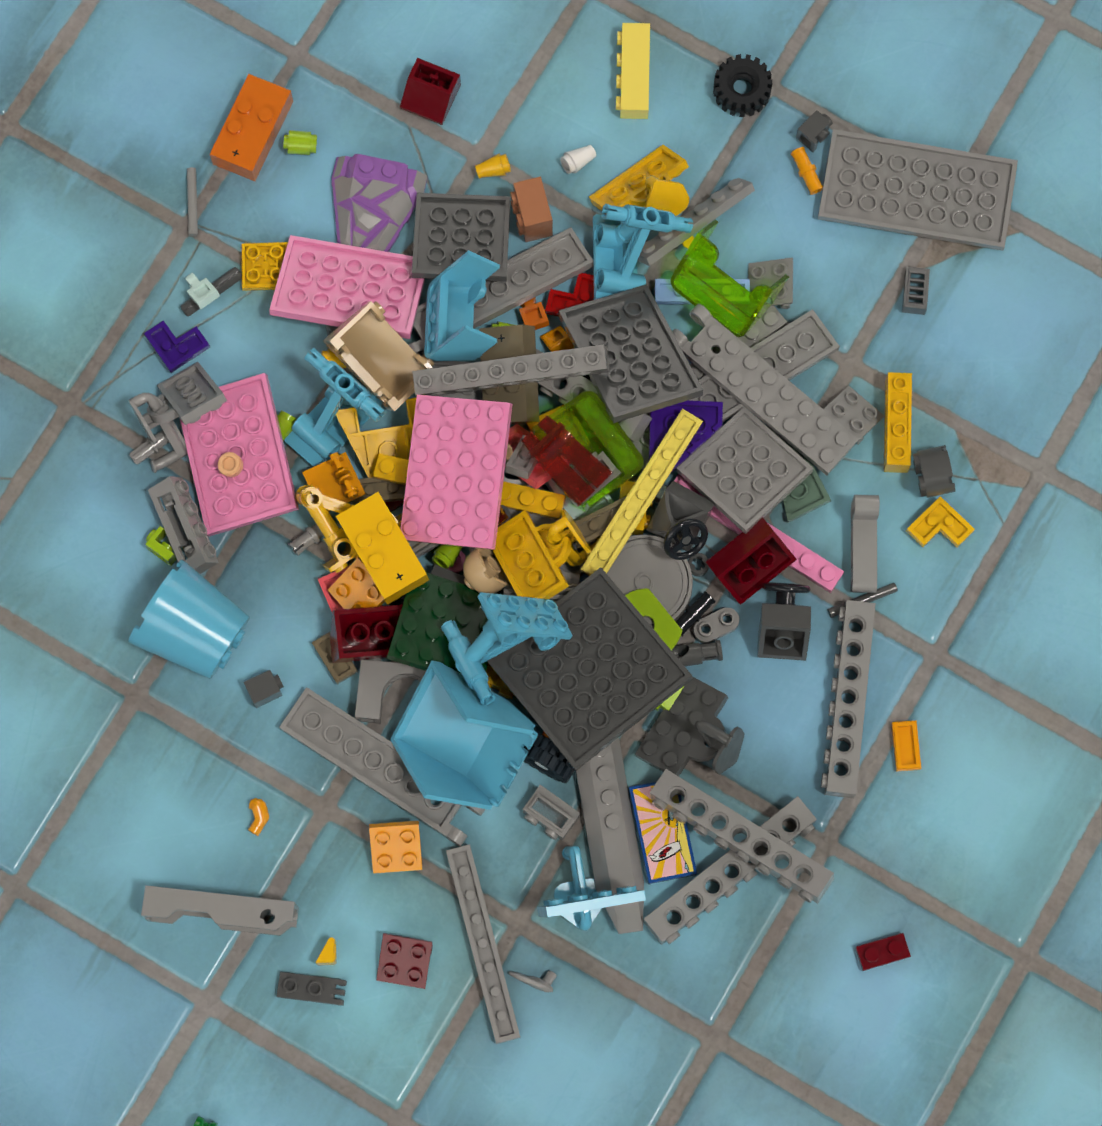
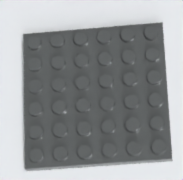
[487,567,693,771]

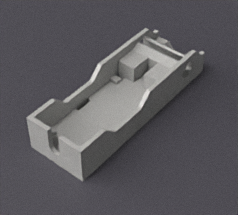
[141,885,299,936]

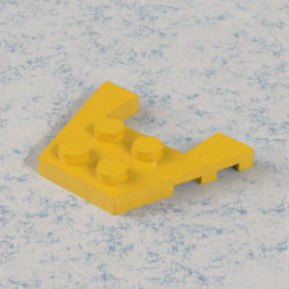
[336,397,417,478]

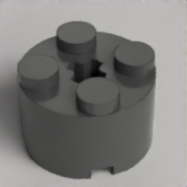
[913,445,955,498]

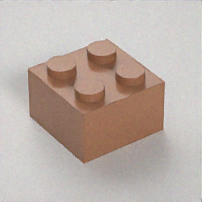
[510,176,553,243]

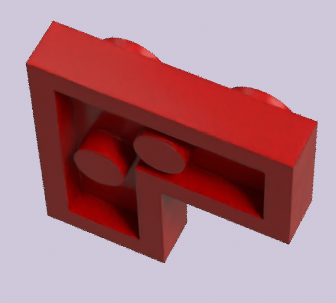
[545,273,594,316]

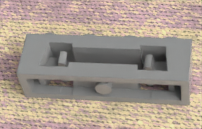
[148,476,219,574]

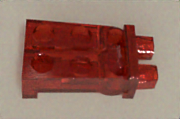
[521,416,613,507]

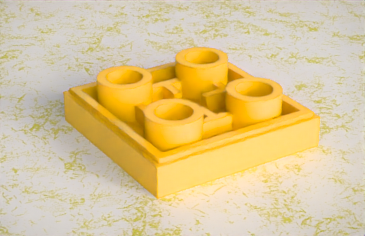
[242,242,288,291]

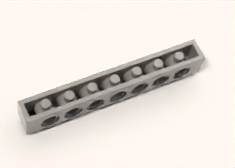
[412,344,610,396]
[821,600,876,799]
[650,769,834,904]
[643,796,817,945]

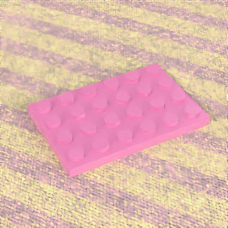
[269,235,425,339]
[180,373,299,537]
[400,395,513,550]

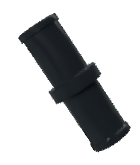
[676,591,716,636]

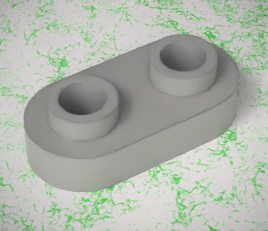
[693,607,739,644]

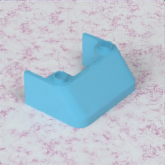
[424,250,500,361]

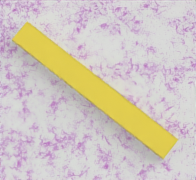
[580,408,703,576]

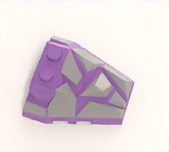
[331,154,428,252]

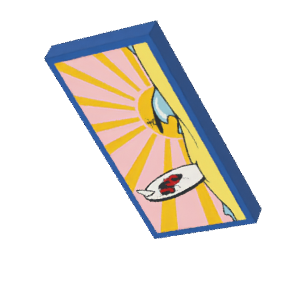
[629,782,697,884]

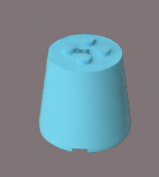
[128,559,250,679]

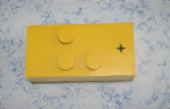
[336,492,429,605]

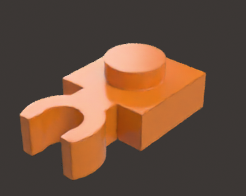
[519,297,549,330]

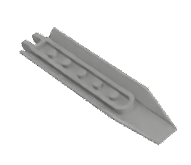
[576,738,644,934]

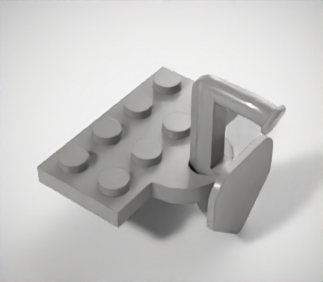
[128,362,227,473]

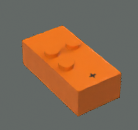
[210,74,293,181]

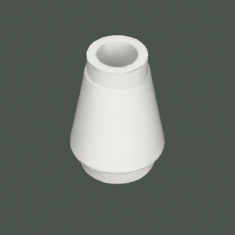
[560,145,596,174]

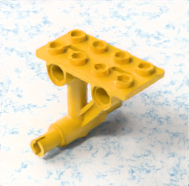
[295,484,402,573]

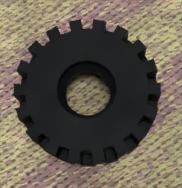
[713,54,772,117]

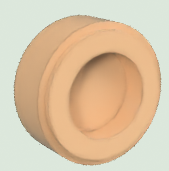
[218,452,243,477]

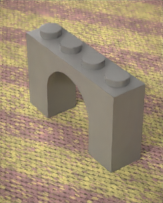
[355,658,426,724]

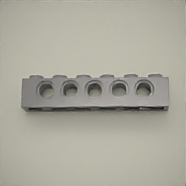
[536,349,652,443]

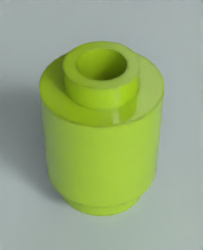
[283,130,317,155]

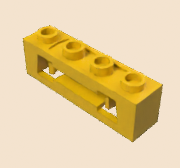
[884,372,912,473]

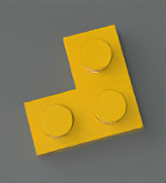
[906,496,975,548]

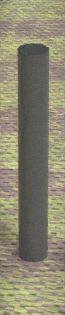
[827,583,898,618]

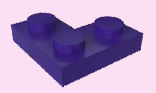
[144,320,210,373]

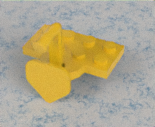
[589,145,695,248]
[493,509,600,599]

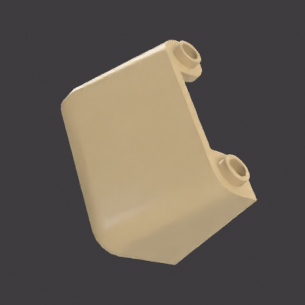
[323,301,434,411]

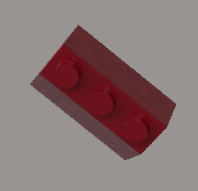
[706,517,797,605]
[330,605,403,663]

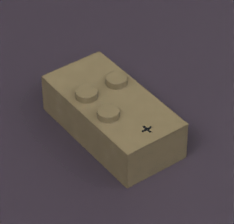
[479,325,540,424]

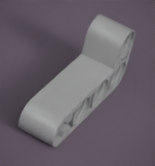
[851,495,880,593]

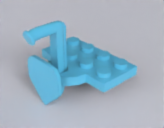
[537,846,646,931]

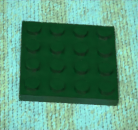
[386,573,488,674]

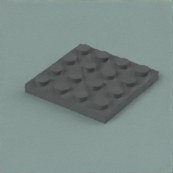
[412,193,510,282]

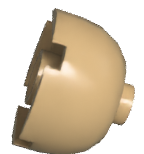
[463,548,509,593]

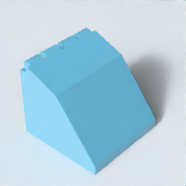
[390,661,538,810]

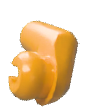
[248,798,269,836]

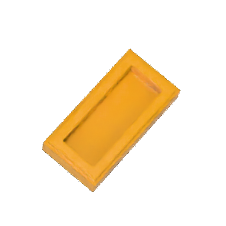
[891,720,921,772]

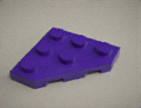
[649,400,723,472]

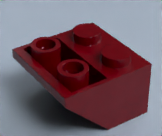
[400,58,461,125]

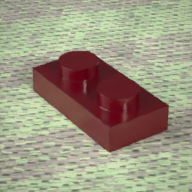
[855,933,911,971]

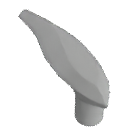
[509,970,557,992]

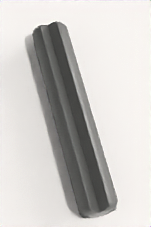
[180,267,242,316]

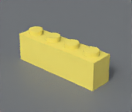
[616,23,650,119]

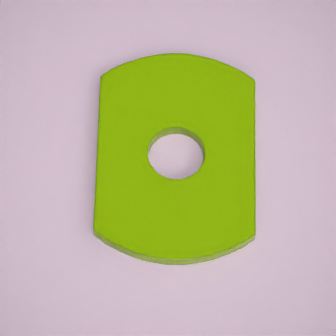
[625,588,682,651]

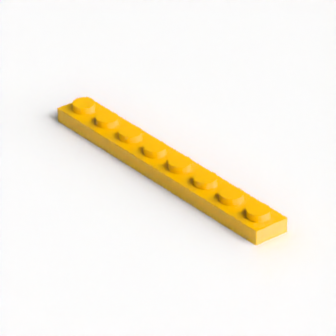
[373,453,566,520]

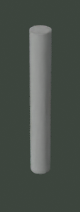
[187,167,198,237]

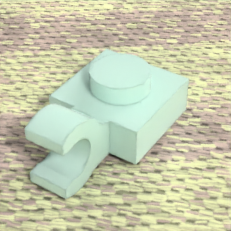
[185,273,220,309]

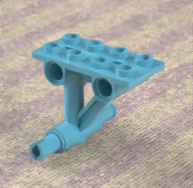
[593,204,693,300]
[284,348,386,467]
[441,592,573,705]

